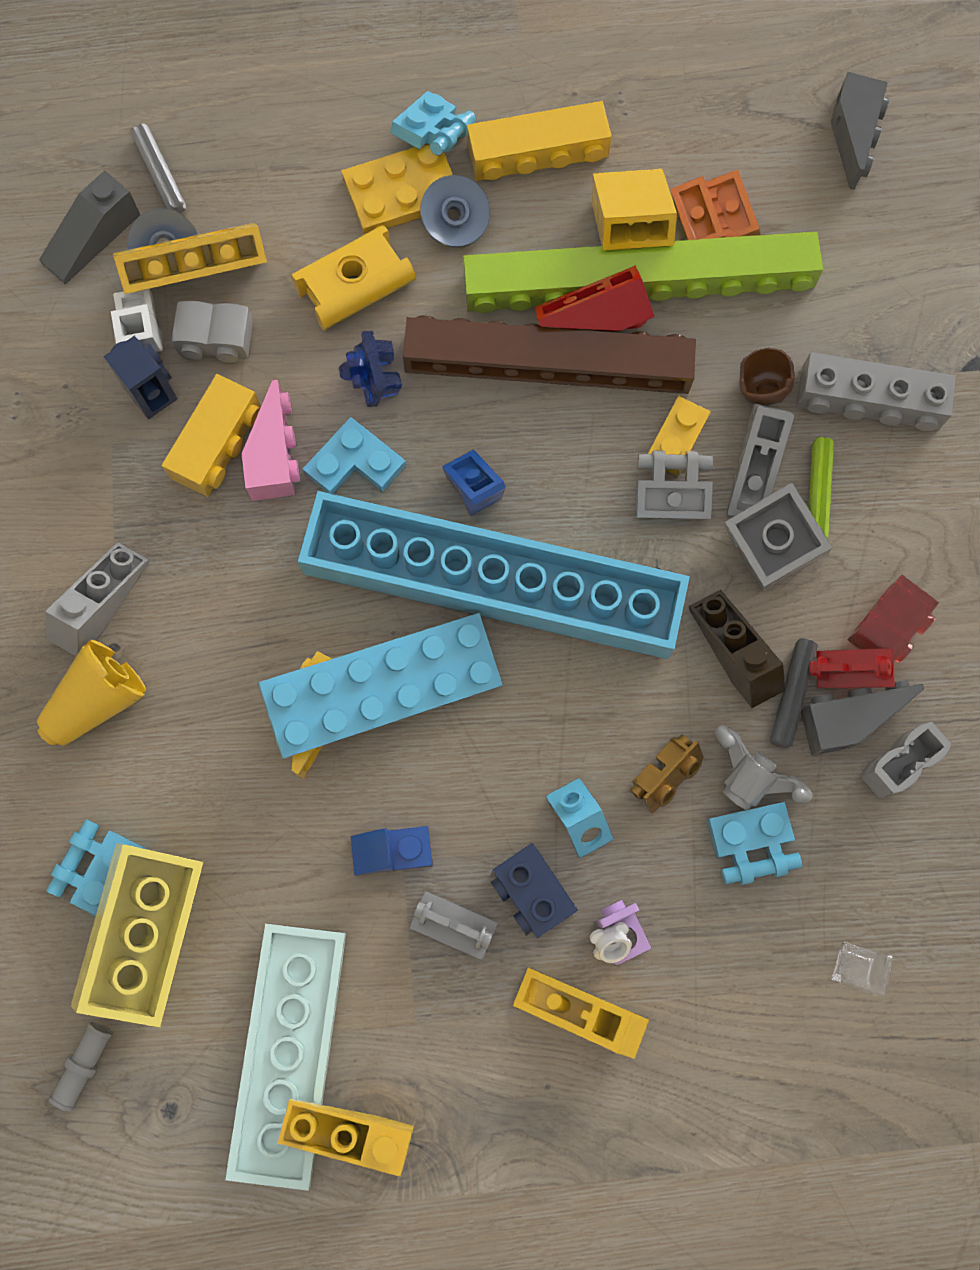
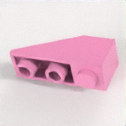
[242,380,300,501]

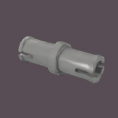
[48,1022,113,1111]

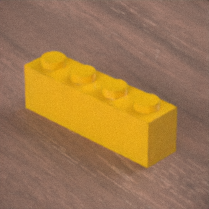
[467,101,612,181]

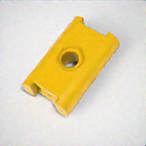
[290,225,416,331]

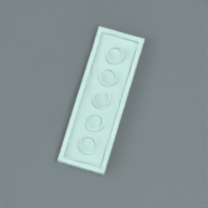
[225,924,346,1191]

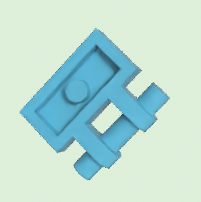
[390,91,476,155]
[707,802,802,885]
[46,819,147,916]

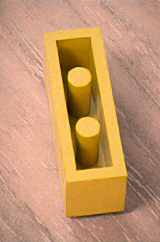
[161,374,261,497]

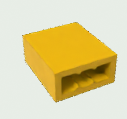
[592,169,677,250]

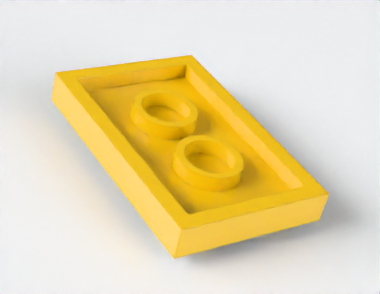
[341,143,453,234]

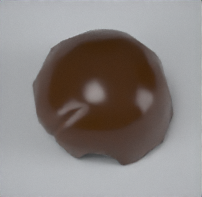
[739,347,795,406]

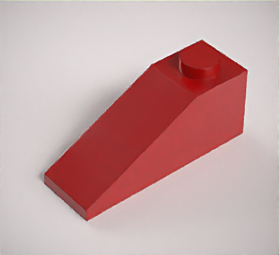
[535,265,655,331]

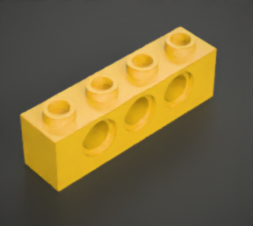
[113,223,267,294]

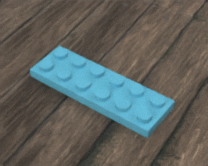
[257,613,503,759]

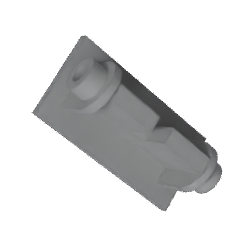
[410,891,498,960]

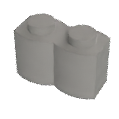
[171,301,254,363]
[861,722,952,798]

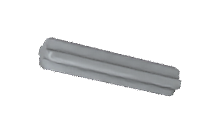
[131,123,186,213]

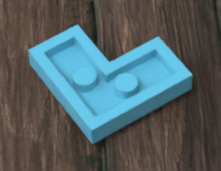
[303,417,407,494]

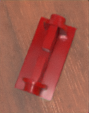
[810,648,895,689]

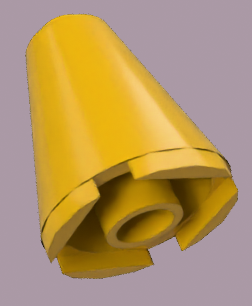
[37,640,146,746]

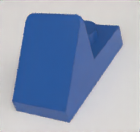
[442,449,506,516]
[351,826,433,876]

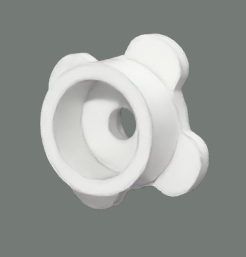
[590,922,632,963]

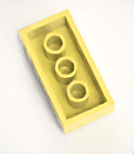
[71,843,203,1027]

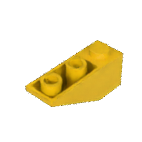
[277,1099,414,1177]

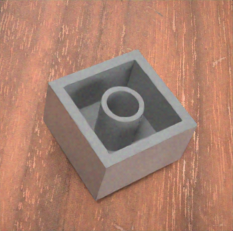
[725,483,832,591]

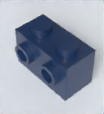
[103,335,177,420]
[491,842,578,938]

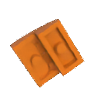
[670,169,761,240]

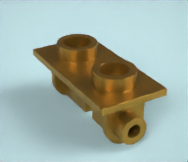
[630,734,704,813]

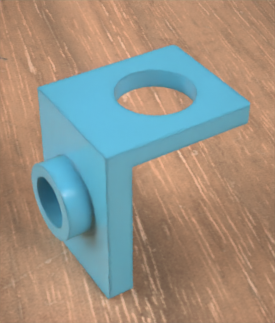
[546,778,613,858]

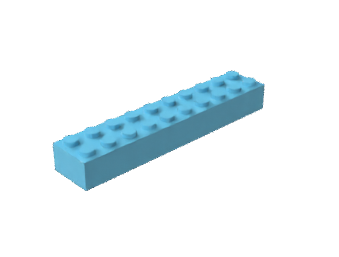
[297,491,690,659]

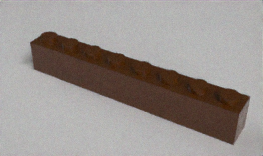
[403,315,696,394]

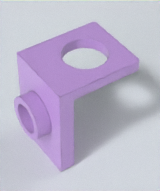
[595,900,651,965]

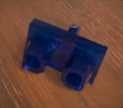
[338,331,402,407]

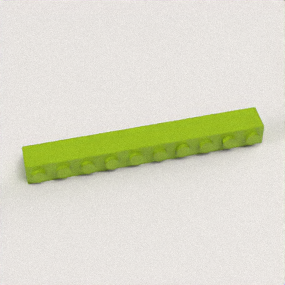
[464,231,823,313]

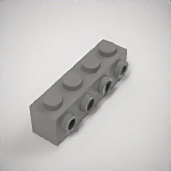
[797,352,956,431]

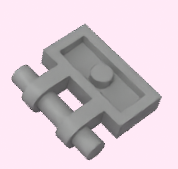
[635,450,713,519]

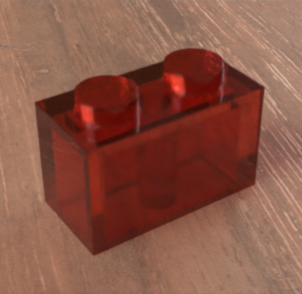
[847,574,939,663]

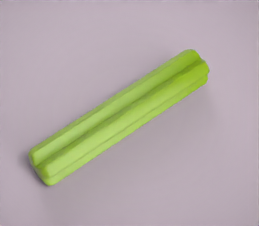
[808,437,834,539]

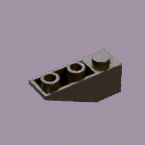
[689,590,785,708]

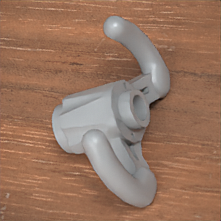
[714,725,813,810]

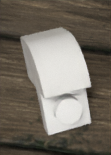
[111,289,163,352]

